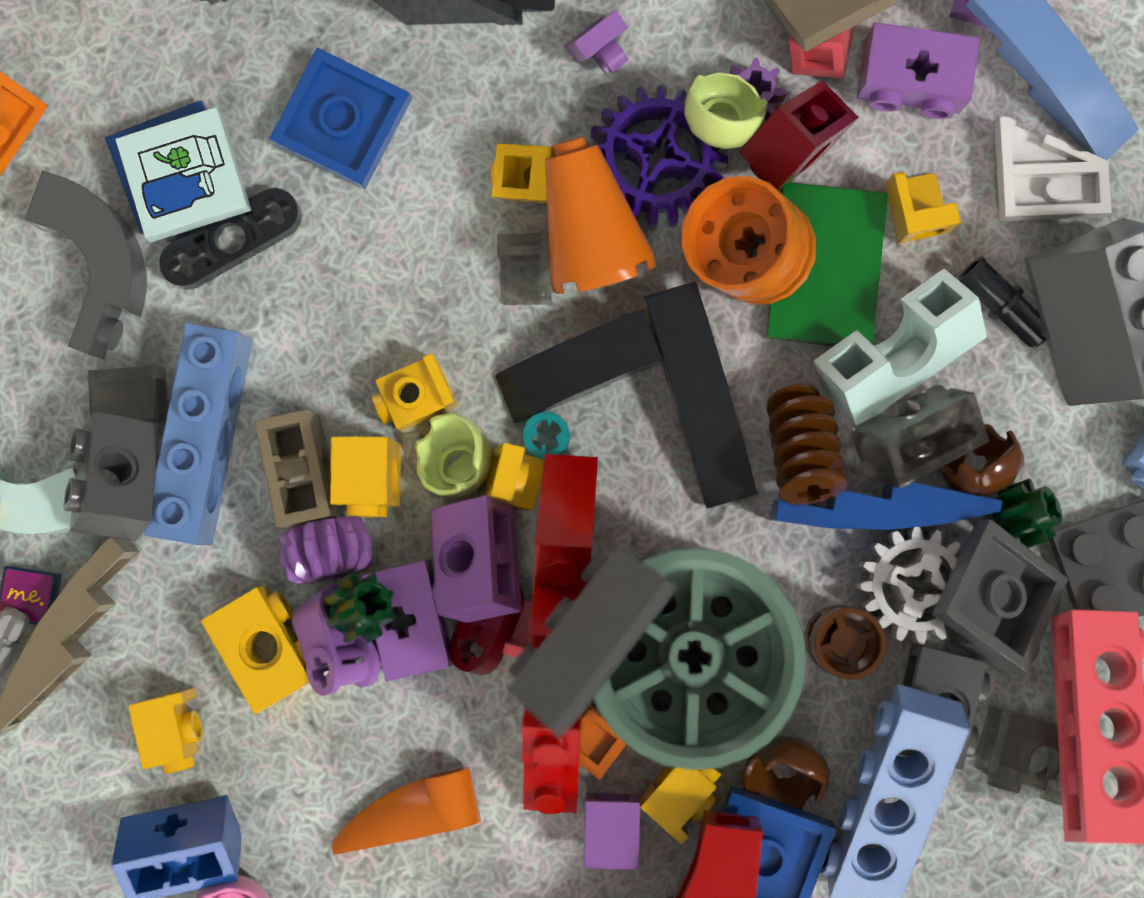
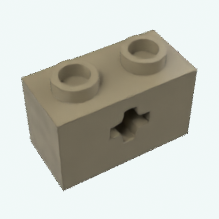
[254,409,341,529]

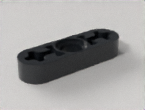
[159,188,302,290]

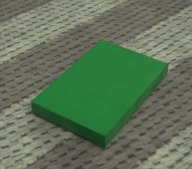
[766,182,888,346]

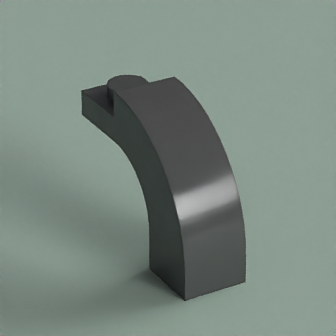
[24,170,147,360]

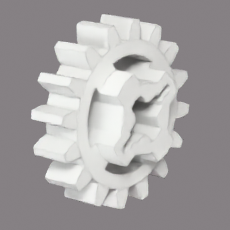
[856,527,961,644]

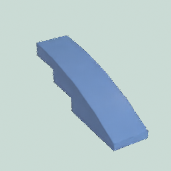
[966,0,1139,160]

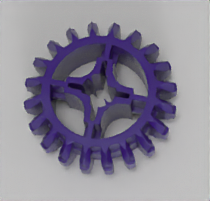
[591,84,728,229]

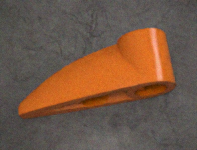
[332,767,481,855]

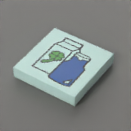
[116,107,252,242]

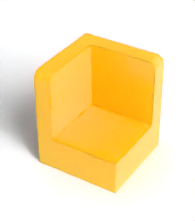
[884,171,961,244]

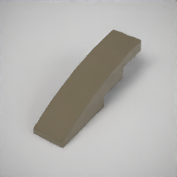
[0,538,140,734]

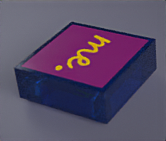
[0,566,62,625]

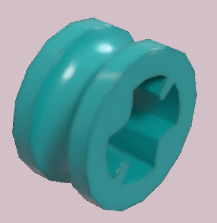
[523,412,570,460]

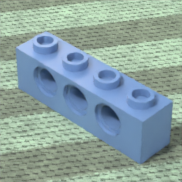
[144,323,253,545]
[821,684,970,898]

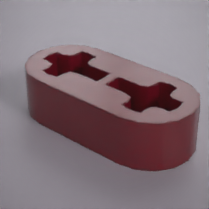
[449,587,524,675]

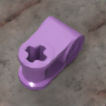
[292,583,380,696]

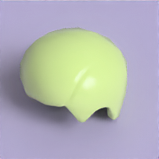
[684,72,768,150]
[415,412,493,499]

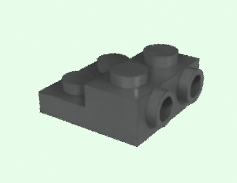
[932,519,1068,673]

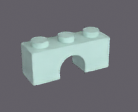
[813,268,987,429]

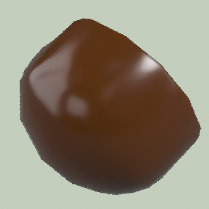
[935,424,1025,496]
[741,735,830,809]

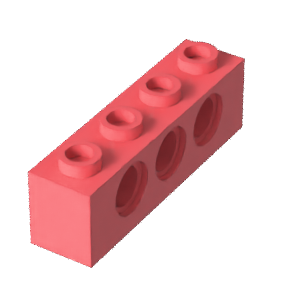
[1051,610,1144,844]

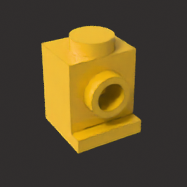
[490,144,555,204]
[371,353,458,432]
[128,687,203,774]
[639,766,722,845]

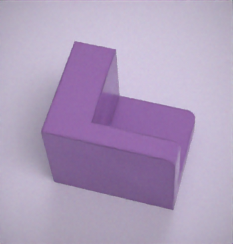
[584,793,640,870]

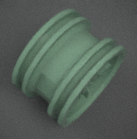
[594,548,806,770]

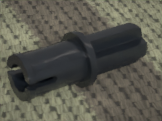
[958,256,1047,348]

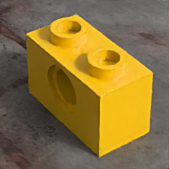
[330,437,402,518]
[201,586,310,715]

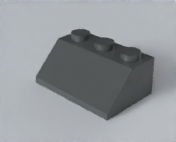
[1024,218,1144,406]
[507,546,677,738]

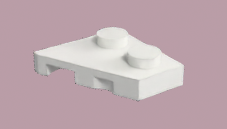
[994,117,1112,222]

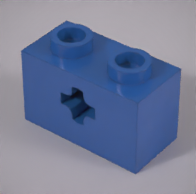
[111,795,242,898]

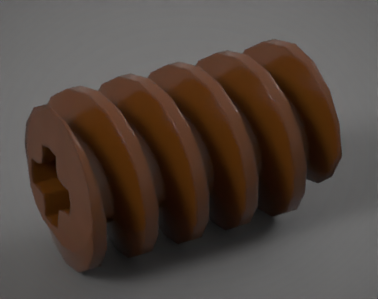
[766,383,848,505]

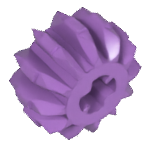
[279,516,373,585]

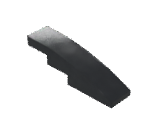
[644,281,757,509]

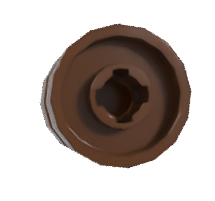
[804,605,887,680]

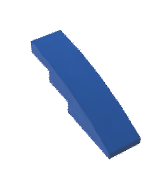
[770,479,1002,530]

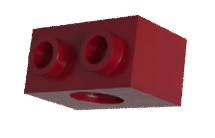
[739,80,859,190]

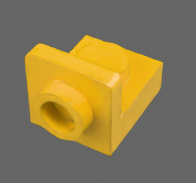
[482,442,544,510]

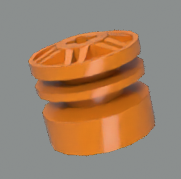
[682,176,816,305]

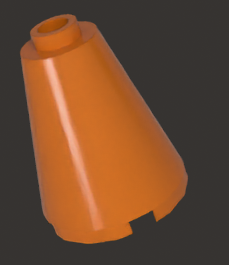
[545,137,656,294]

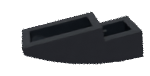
[495,309,662,424]

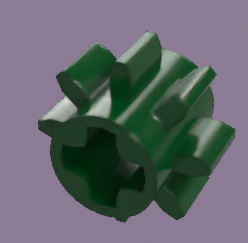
[992,478,1062,548]
[324,573,396,643]

